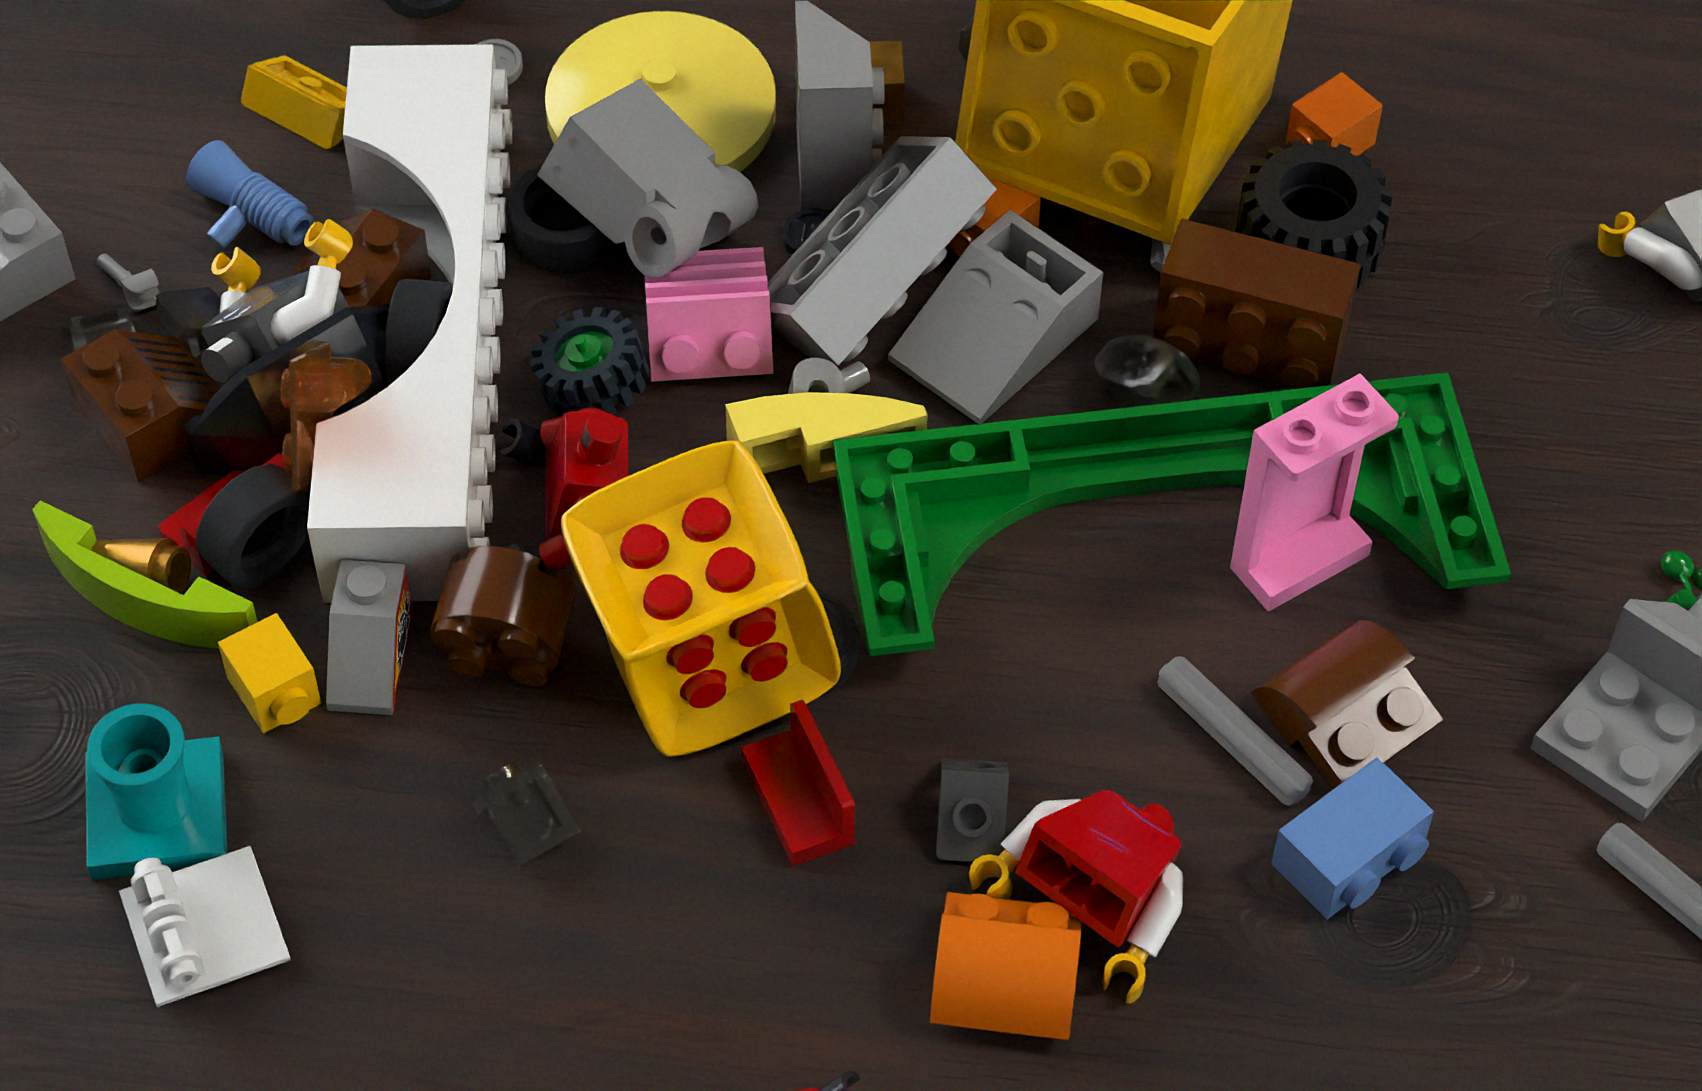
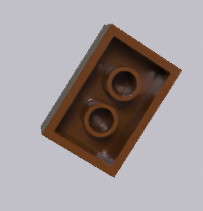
[1151,218,1361,389]

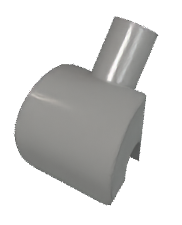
[788,358,870,394]

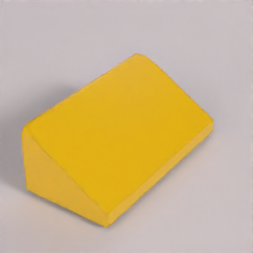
[241,55,347,149]

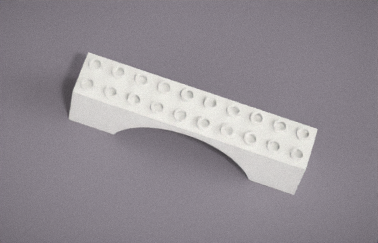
[307,44,512,603]

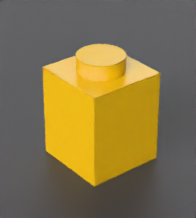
[218,613,322,734]

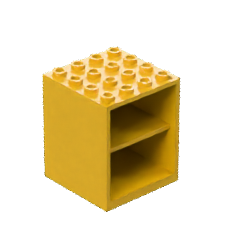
[955,0,1293,245]

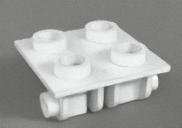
[119,846,291,1007]

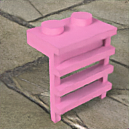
[645,247,773,382]

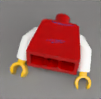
[969,790,1183,1004]

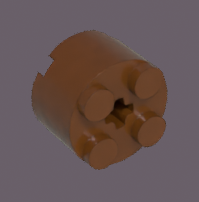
[430,546,577,687]

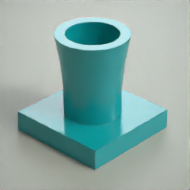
[85,703,227,880]

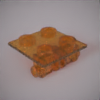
[281,343,371,491]

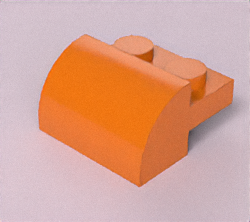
[930,892,1082,1040]

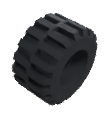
[1235,139,1393,287]

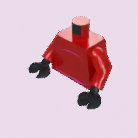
[501,408,628,573]

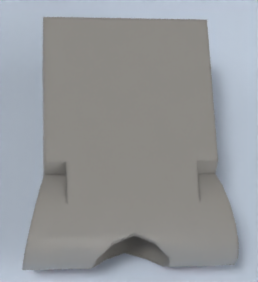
[537,78,758,278]

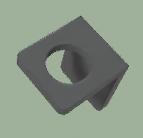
[936,758,1009,862]

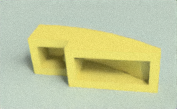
[725,392,928,483]

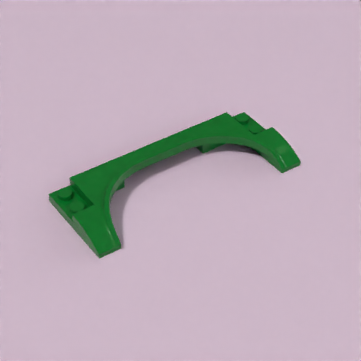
[833,372,1511,656]

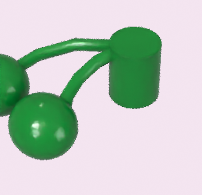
[1661,550,1702,611]

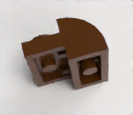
[1250,620,1443,789]

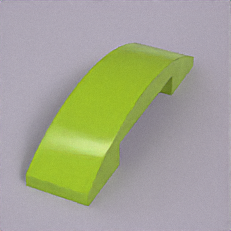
[32,500,258,648]

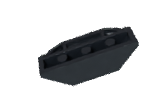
[184,303,390,475]

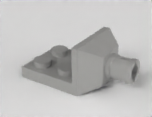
[1530,592,1702,823]

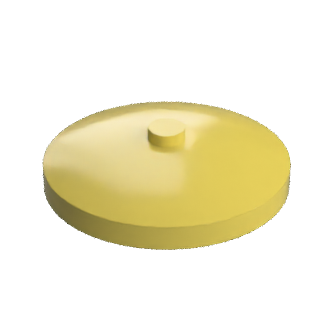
[545,11,776,172]

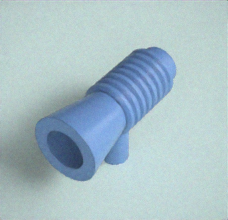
[186,140,314,250]

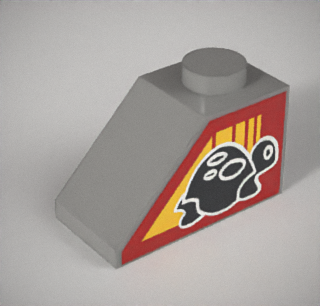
[326,559,413,715]

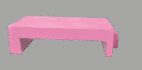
[1230,373,1399,612]

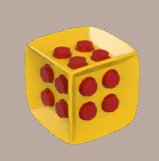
[561,440,841,757]

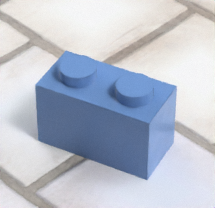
[1271,757,1434,919]

